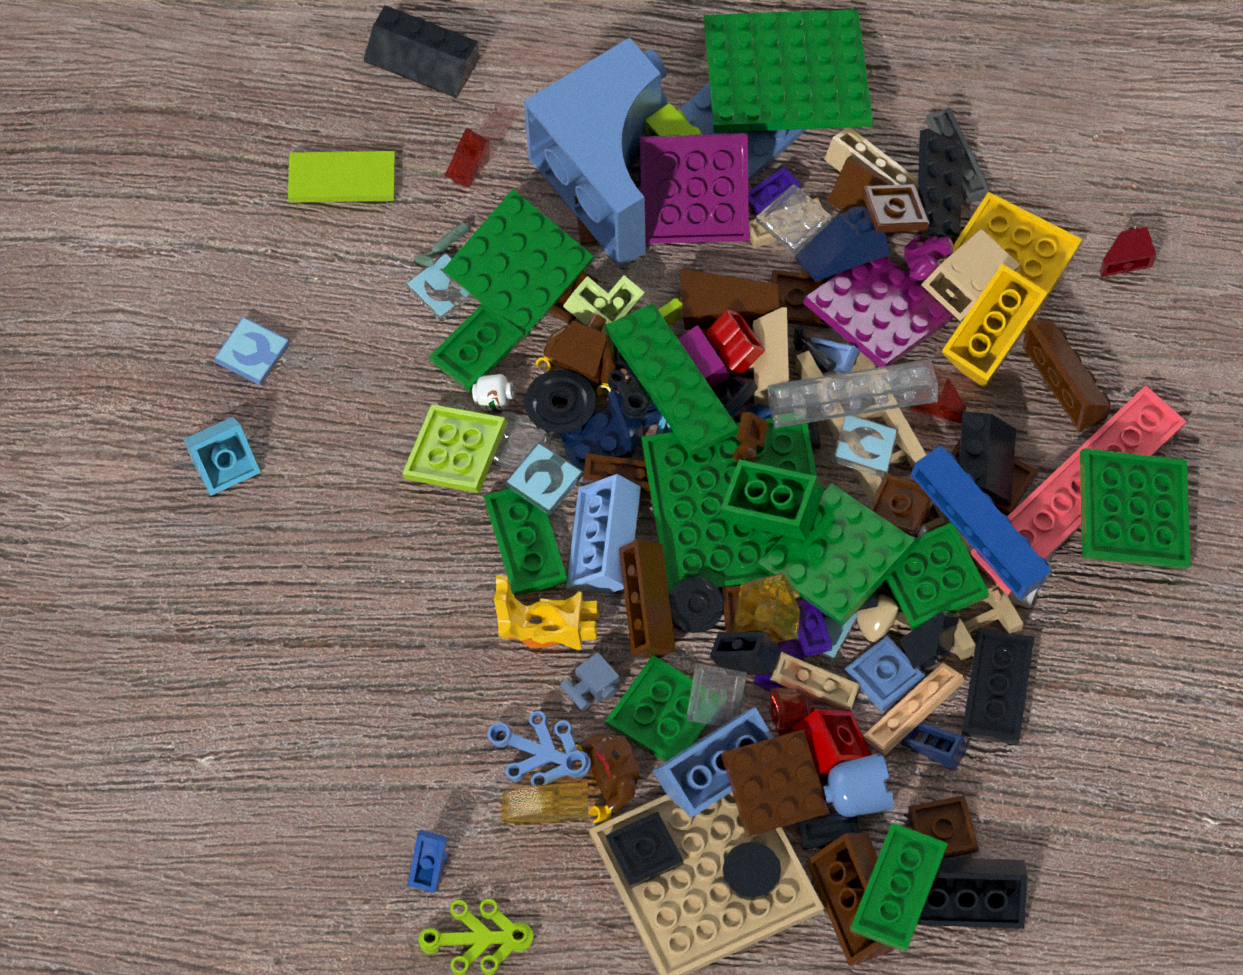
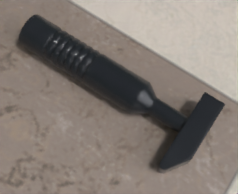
[794,325,836,371]

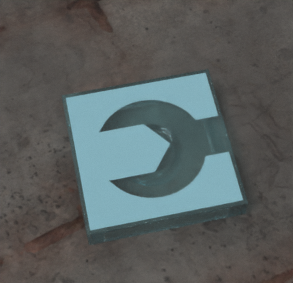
[505,442,583,516]

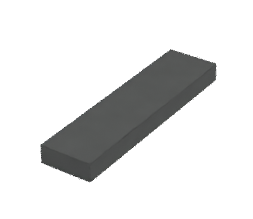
[925,108,991,204]

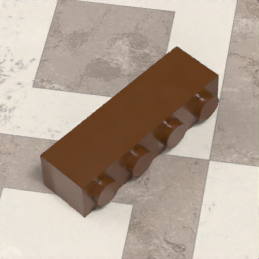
[619,540,676,658]

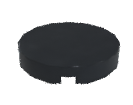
[669,577,724,633]
[722,842,781,901]

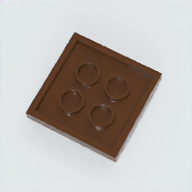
[721,730,829,838]

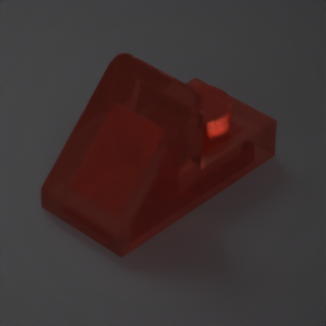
[444,128,490,188]
[910,378,967,423]

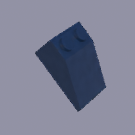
[795,206,889,282]

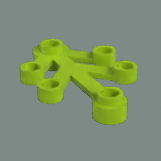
[418,899,533,975]

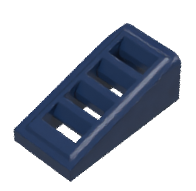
[901,722,967,770]

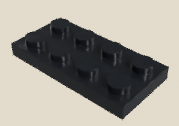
[918,128,963,245]
[961,628,1034,745]

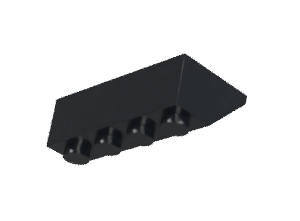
[364,5,480,98]
[917,857,1028,929]

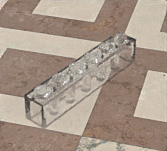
[768,359,938,428]

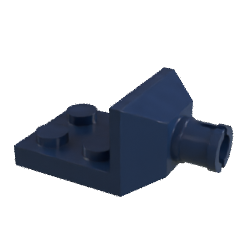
[560,390,661,473]

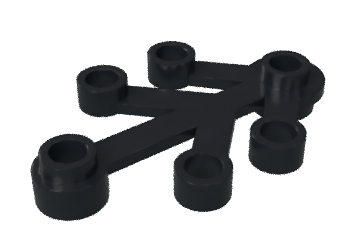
[608,351,655,419]

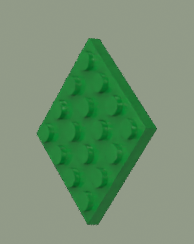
[443,189,595,340]
[1080,448,1191,570]
[758,484,917,626]

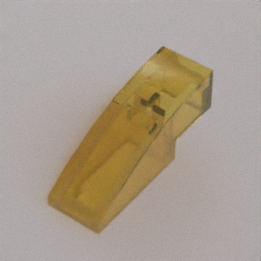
[502,782,588,822]

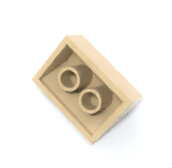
[748,308,789,406]

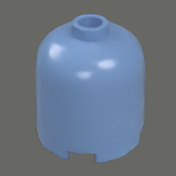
[823,753,894,817]

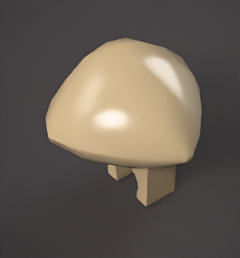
[856,594,908,642]

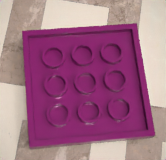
[640,133,749,244]
[803,256,954,370]

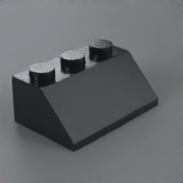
[958,411,1016,505]

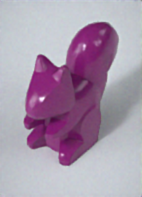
[904,235,954,281]

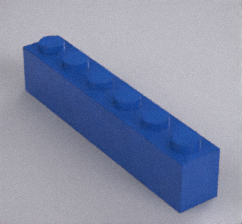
[910,445,1052,600]

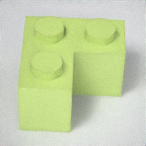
[563,276,645,336]

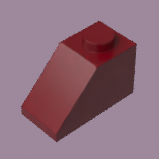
[1100,227,1156,277]

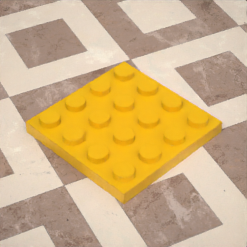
[942,192,1082,319]

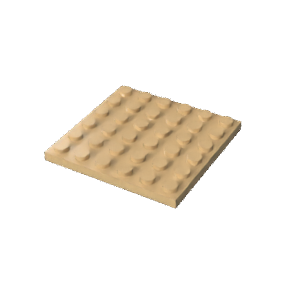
[589,792,824,975]

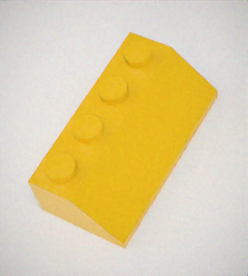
[941,263,1048,388]

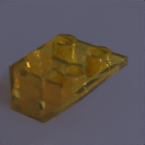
[732,573,801,643]

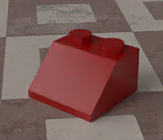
[793,710,872,777]

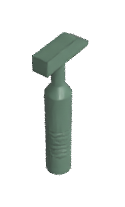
[414,222,469,266]

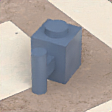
[560,652,620,711]

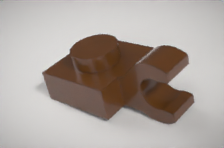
[733,412,769,463]

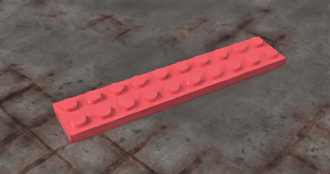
[969,385,1187,595]

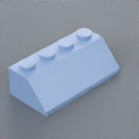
[566,474,641,594]

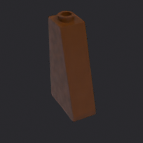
[680,270,786,330]

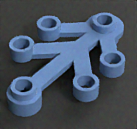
[487,711,591,792]

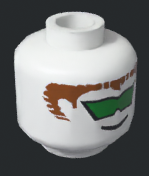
[472,374,515,411]

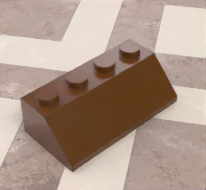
[1022,319,1111,432]
[806,833,896,966]

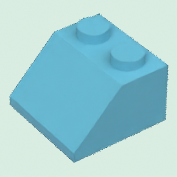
[183,417,261,496]

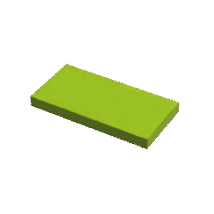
[288,151,395,203]

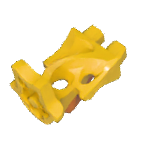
[494,575,600,650]

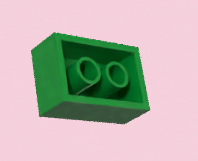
[721,460,824,540]

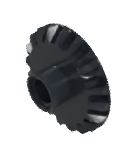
[524,370,596,436]

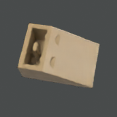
[921,229,1021,322]

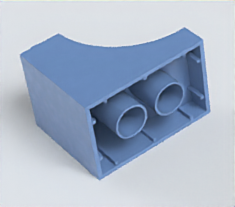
[524,37,667,269]

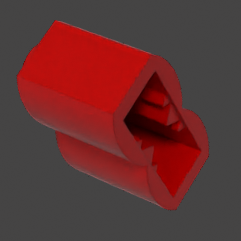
[706,309,765,374]

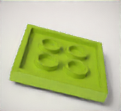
[402,404,508,493]

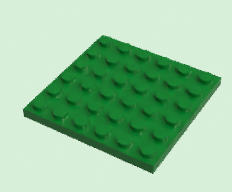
[704,9,873,132]
[641,413,817,596]

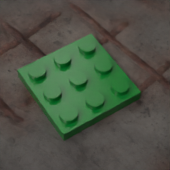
[886,522,989,631]
[605,655,724,762]

